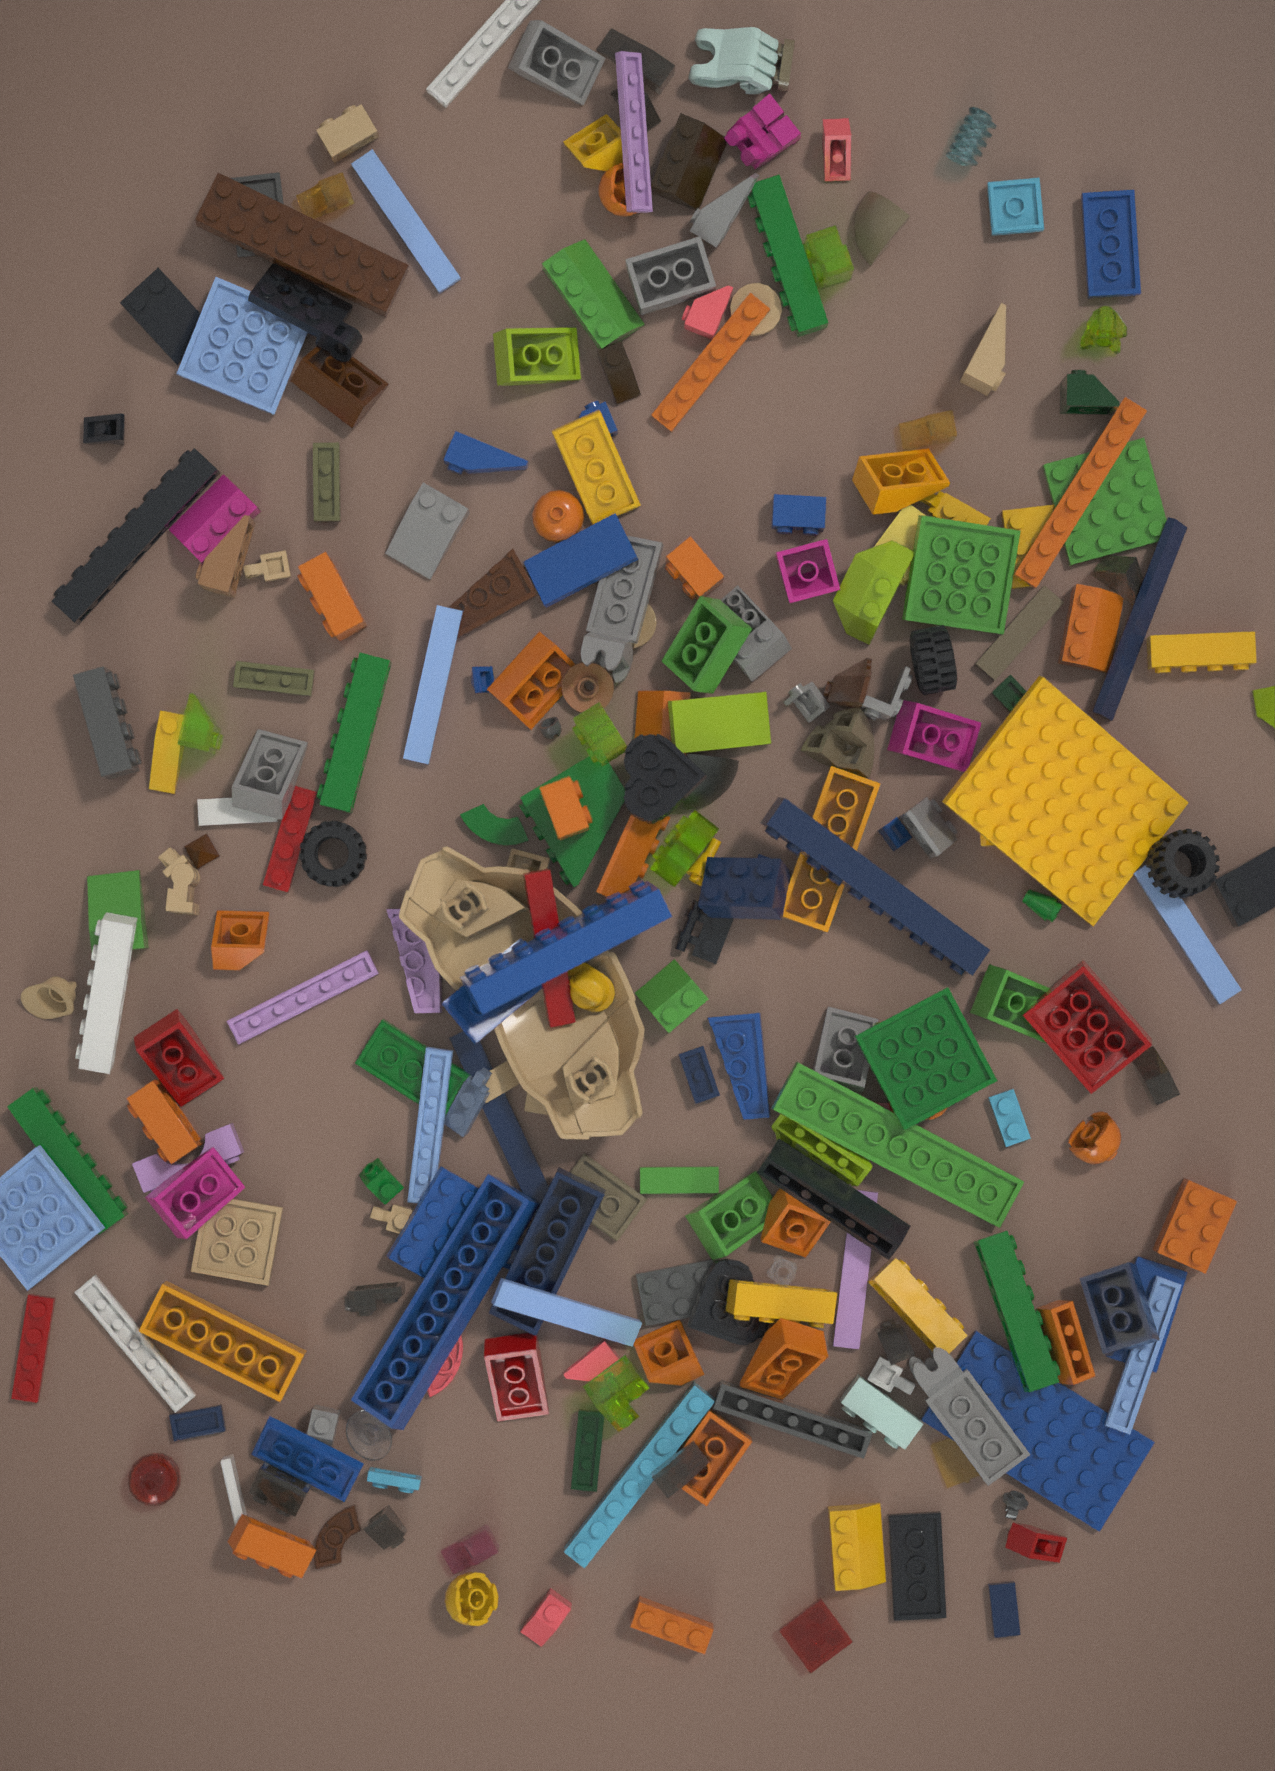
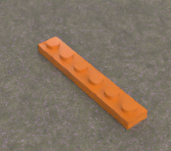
[651,292,771,432]

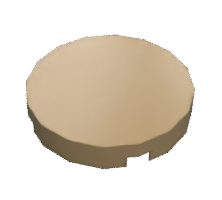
[730,283,782,336]

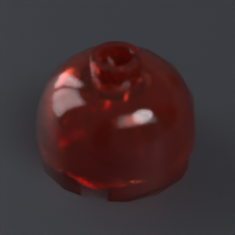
[128,1453,181,1506]

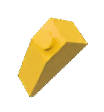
[149,710,190,794]

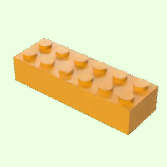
[783,766,881,933]
[139,1281,307,1402]

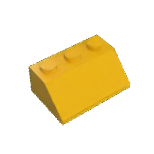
[828,1503,886,1591]

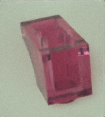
[441,1524,500,1575]

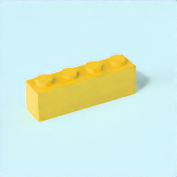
[1146,632,1257,673]
[867,1258,968,1354]
[726,1280,837,1328]

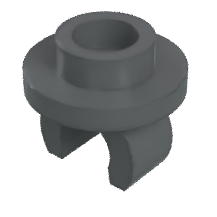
[1002,1491,1028,1520]

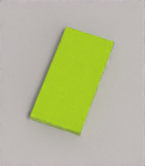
[668,692,771,753]

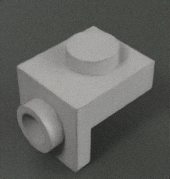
[784,682,831,723]

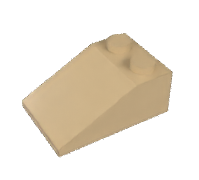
[960,303,1006,396]

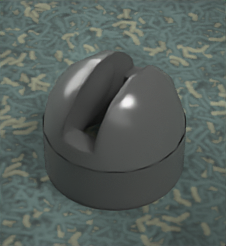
[539,717,562,740]

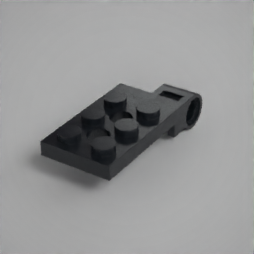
[248,263,363,362]

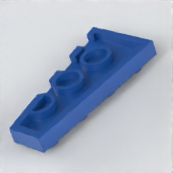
[708,1013,771,1120]

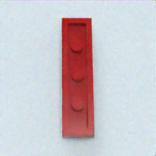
[263,786,318,893]
[11,1294,56,1403]

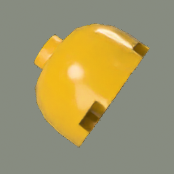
[445,1572,498,1626]

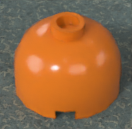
[598,163,637,217]
[532,490,584,543]
[1068,1111,1121,1164]

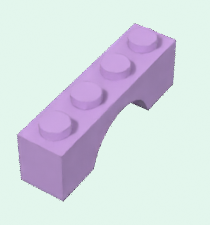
[132,1123,244,1193]

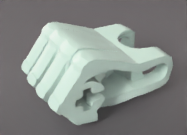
[688,27,778,94]

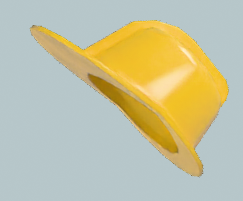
[567,962,615,1012]

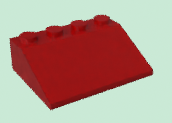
[1023,960,1152,1094]

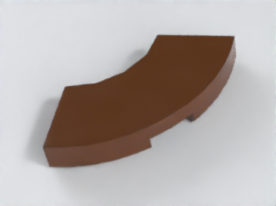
[314,1504,361,1569]

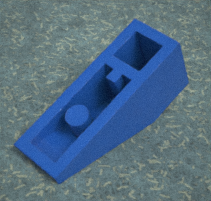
[443,431,529,475]

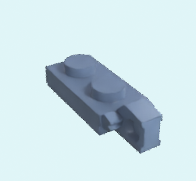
[444,1067,492,1137]

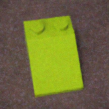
[493,327,581,386]

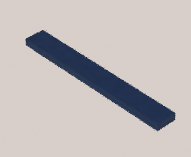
[1093,517,1188,721]
[449,1031,549,1216]

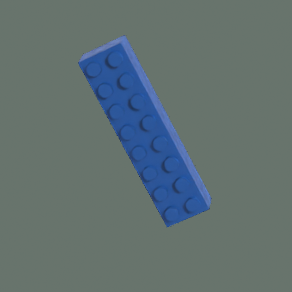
[460,880,672,1015]

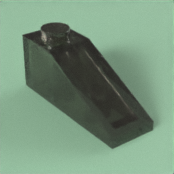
[596,28,675,95]

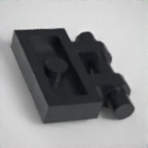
[675,900,734,964]

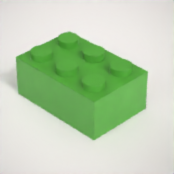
[662,596,752,694]

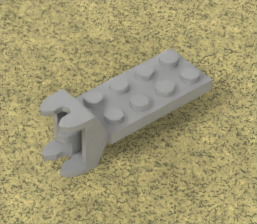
[581,536,664,684]
[909,1348,1030,1486]

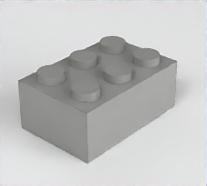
[625,236,716,315]

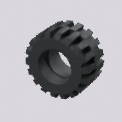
[910,625,957,695]
[299,821,367,887]
[1146,829,1220,899]

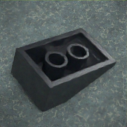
[120,268,201,366]
[1210,846,1275,927]

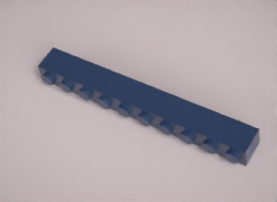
[760,797,990,976]

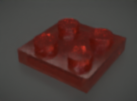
[779,1598,853,1673]

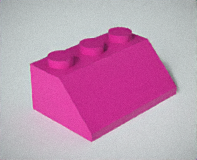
[169,474,261,564]

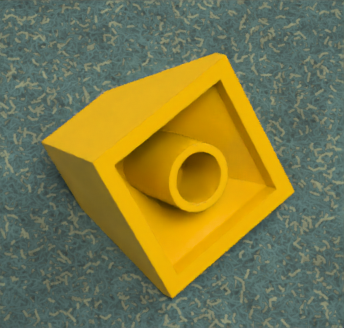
[563,114,623,171]

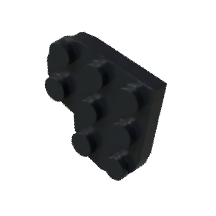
[624,734,707,824]
[687,1259,769,1345]

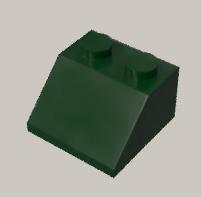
[1060,370,1119,415]

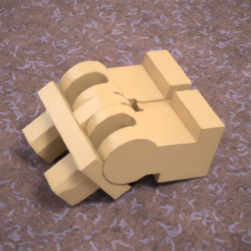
[158,847,200,915]

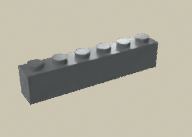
[713,1380,872,1459]

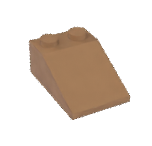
[196,515,256,598]

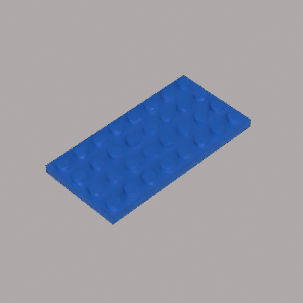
[921,1330,1155,1532]

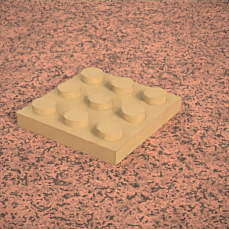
[191,1198,283,1286]

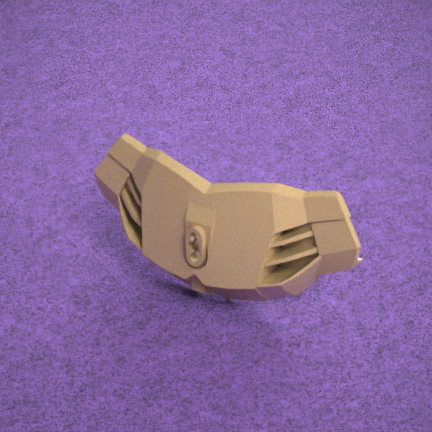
[399,847,645,1139]

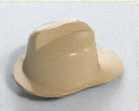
[21,976,77,1019]

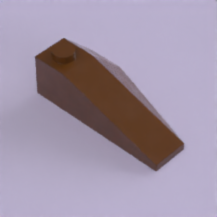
[823,658,872,709]

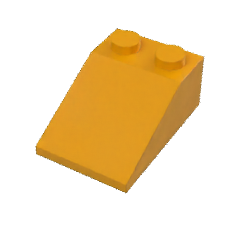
[852,449,950,515]

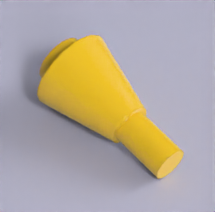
[686,838,721,886]

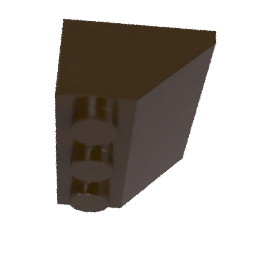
[651,113,727,211]

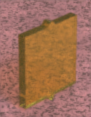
[930,1437,980,1488]

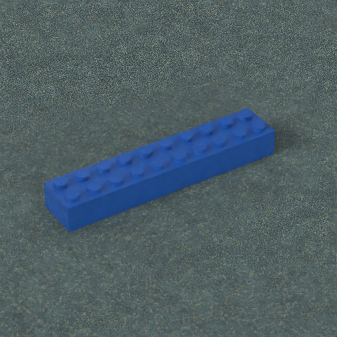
[351,1174,540,1430]

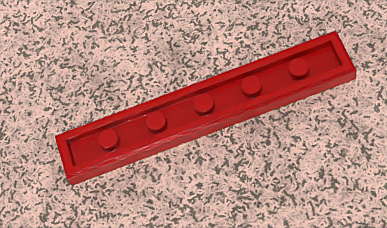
[523,869,576,1028]

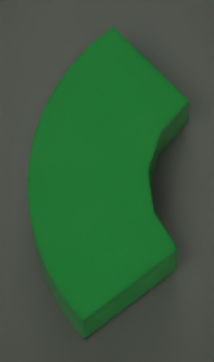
[460,804,529,845]

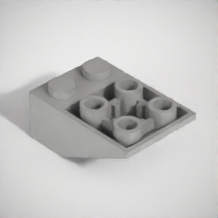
[721,586,792,682]

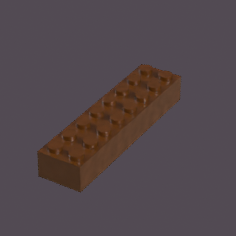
[195,173,409,318]

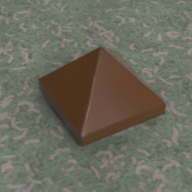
[184,834,220,869]

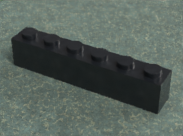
[757,1139,911,1260]

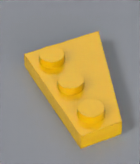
[1002,505,1054,589]

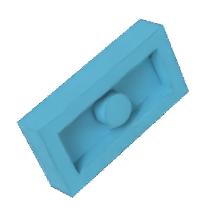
[988,1089,1031,1147]
[367,1467,422,1493]

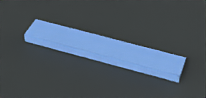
[351,149,461,294]
[403,605,463,764]
[1134,865,1242,1004]
[407,1047,453,1204]
[1104,1275,1182,1434]
[491,1278,642,1347]

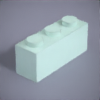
[839,1374,923,1450]

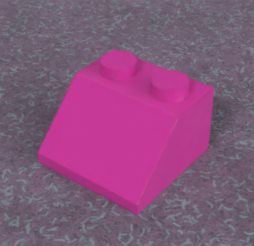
[775,539,840,603]

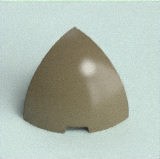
[854,191,910,266]
[801,708,874,779]

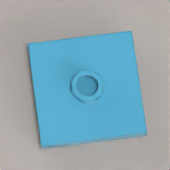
[987,178,1044,236]

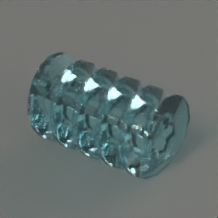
[946,107,997,166]

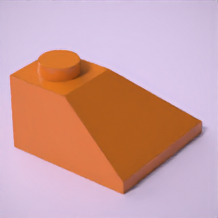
[211,910,269,970]
[761,1188,831,1258]
[634,1320,705,1386]

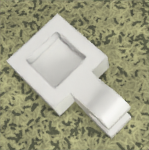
[867,1356,915,1395]

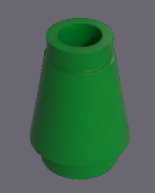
[1022,889,1063,923]

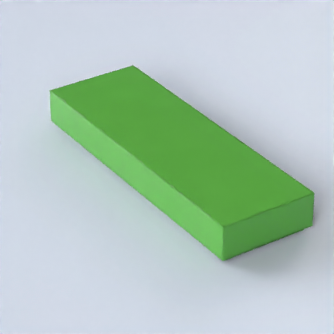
[640,1166,719,1194]

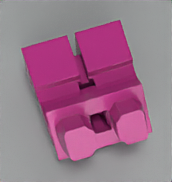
[724,93,801,169]

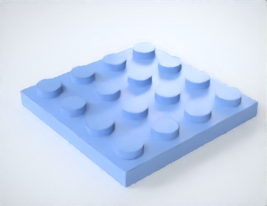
[176,277,308,415]
[0,1145,105,1291]

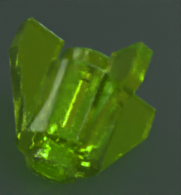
[1080,306,1127,354]

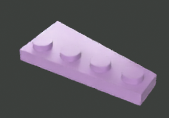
[386,909,442,1013]

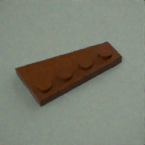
[448,549,538,639]

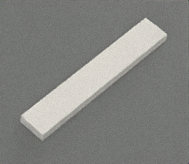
[426,0,542,108]
[74,1275,196,1413]

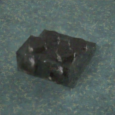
[344,1281,406,1316]

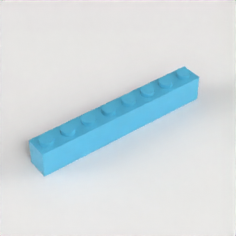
[564,1382,715,1569]

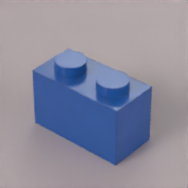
[771,494,826,535]

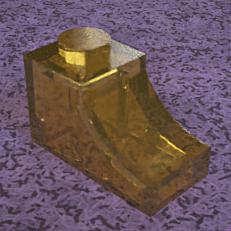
[296,172,354,219]
[898,410,957,450]

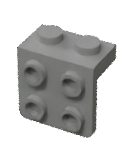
[860,666,913,721]

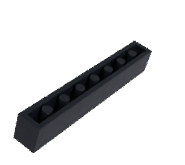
[51,448,220,625]

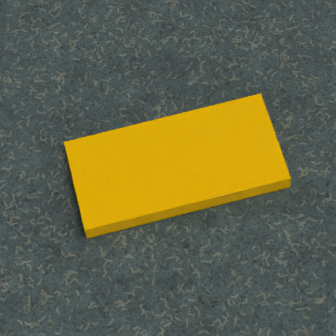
[551,409,641,525]

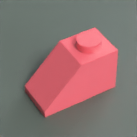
[822,118,851,181]
[681,285,733,340]
[563,1339,624,1383]
[520,1588,572,1647]

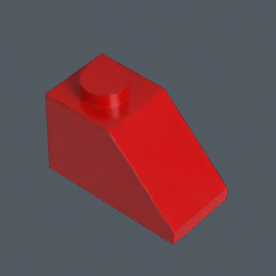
[1005,1522,1067,1563]

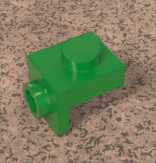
[359,1158,404,1205]

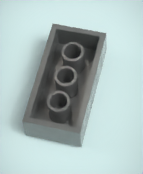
[73,666,142,779]

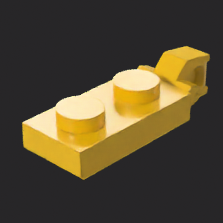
[920,491,991,525]

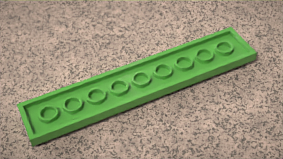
[771,1061,1024,1228]

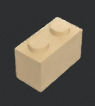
[316,104,379,163]

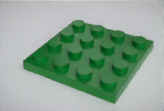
[854,987,998,1130]

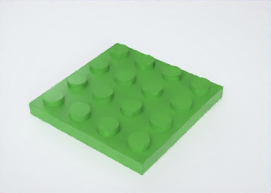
[1042,438,1167,566]
[902,515,1021,635]

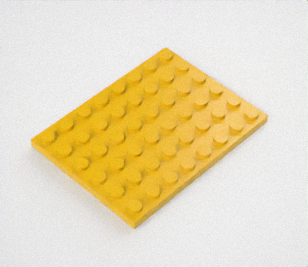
[942,676,1189,927]

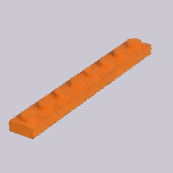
[1014,397,1147,589]

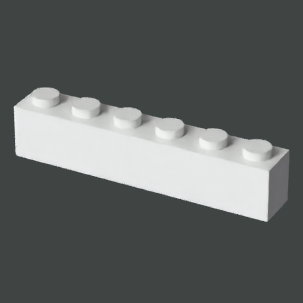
[76,912,138,1074]

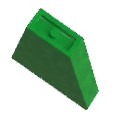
[519,749,625,888]

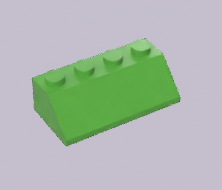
[542,239,645,350]

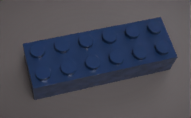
[489,1167,606,1336]

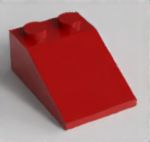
[134,1009,224,1107]
[484,1333,549,1422]

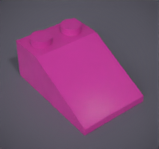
[887,700,981,772]
[145,1147,246,1239]

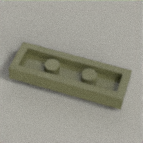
[313,442,341,522]
[233,661,315,697]

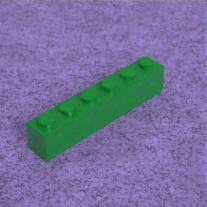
[747,174,829,337]
[317,652,392,813]
[7,1087,128,1234]
[973,1231,1060,1392]

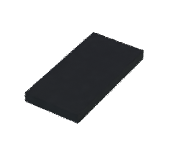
[888,1511,947,1621]

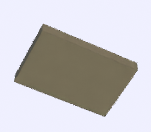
[570,1153,648,1242]

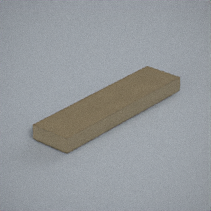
[975,585,1064,681]

